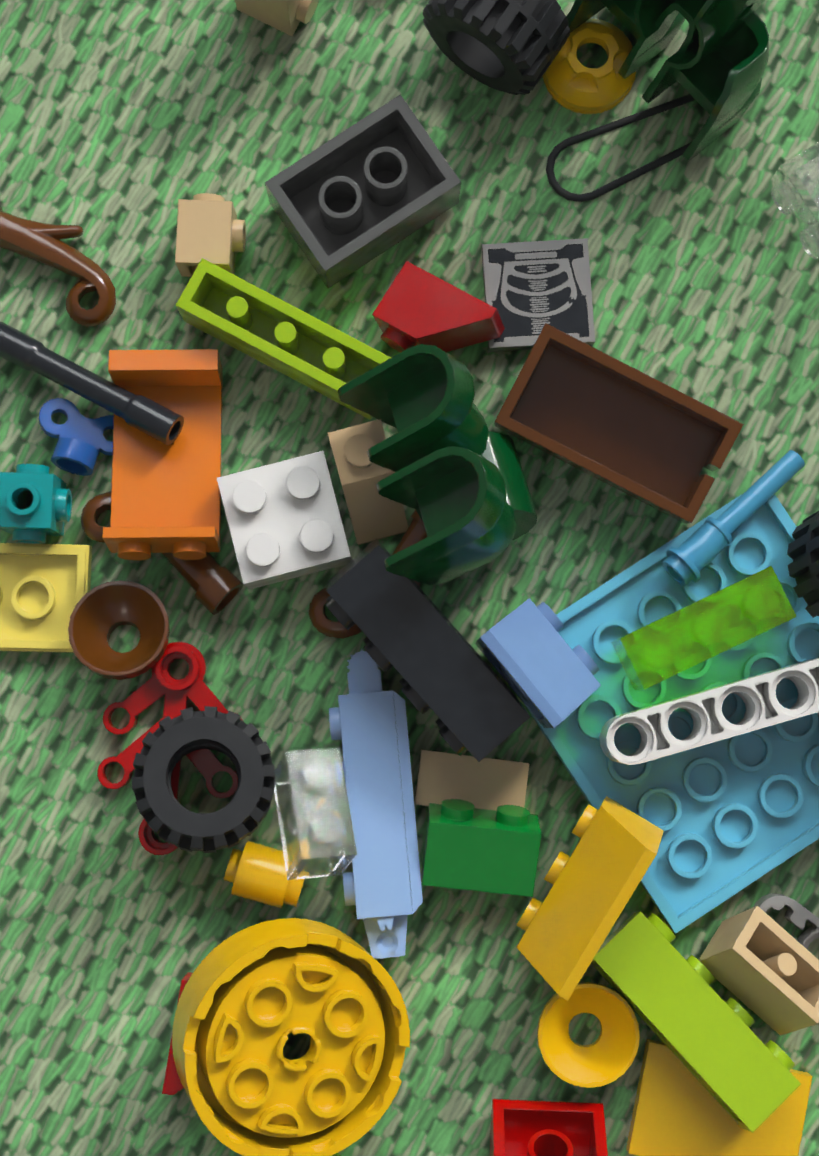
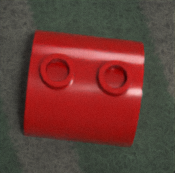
[490,1099,608,1156]

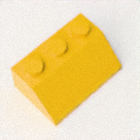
[516,796,664,1001]

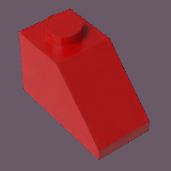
[372,261,505,352]

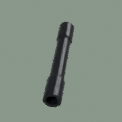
[0,322,184,445]

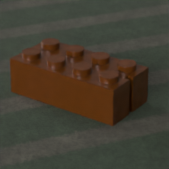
[494,323,744,524]

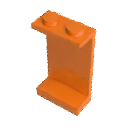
[102,349,223,561]

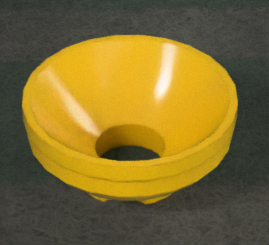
[543,18,636,114]
[537,982,640,1088]

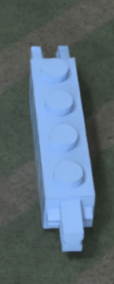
[329,649,423,959]

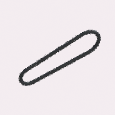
[546,94,695,202]

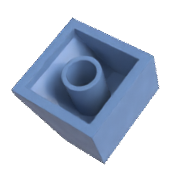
[475,598,601,728]

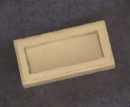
[414,750,529,811]

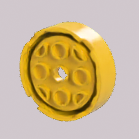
[172,918,410,1156]

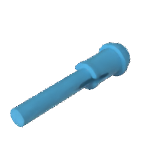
[662,450,805,586]

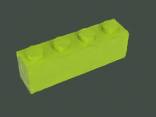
[176,258,391,420]
[591,911,801,1133]

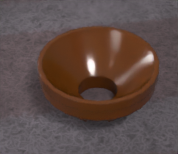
[68,580,170,680]

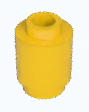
[224,841,309,909]

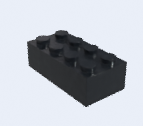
[326,538,530,762]

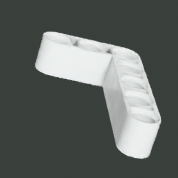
[599,657,819,765]

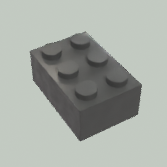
[265,95,461,289]

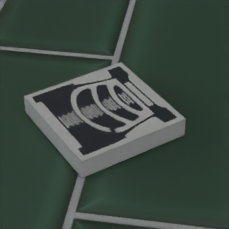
[481,238,595,352]

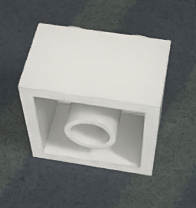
[217,451,352,590]

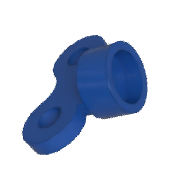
[39,398,114,476]

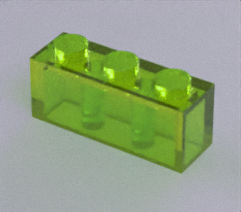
[611,566,797,691]

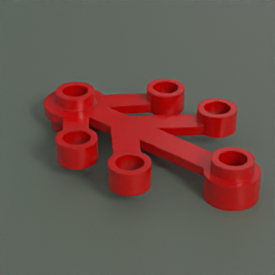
[97,642,244,855]

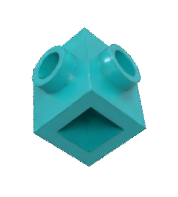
[0,464,72,544]

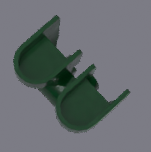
[566,0,769,162]
[338,344,537,585]

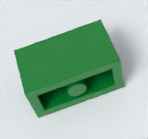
[422,799,541,897]

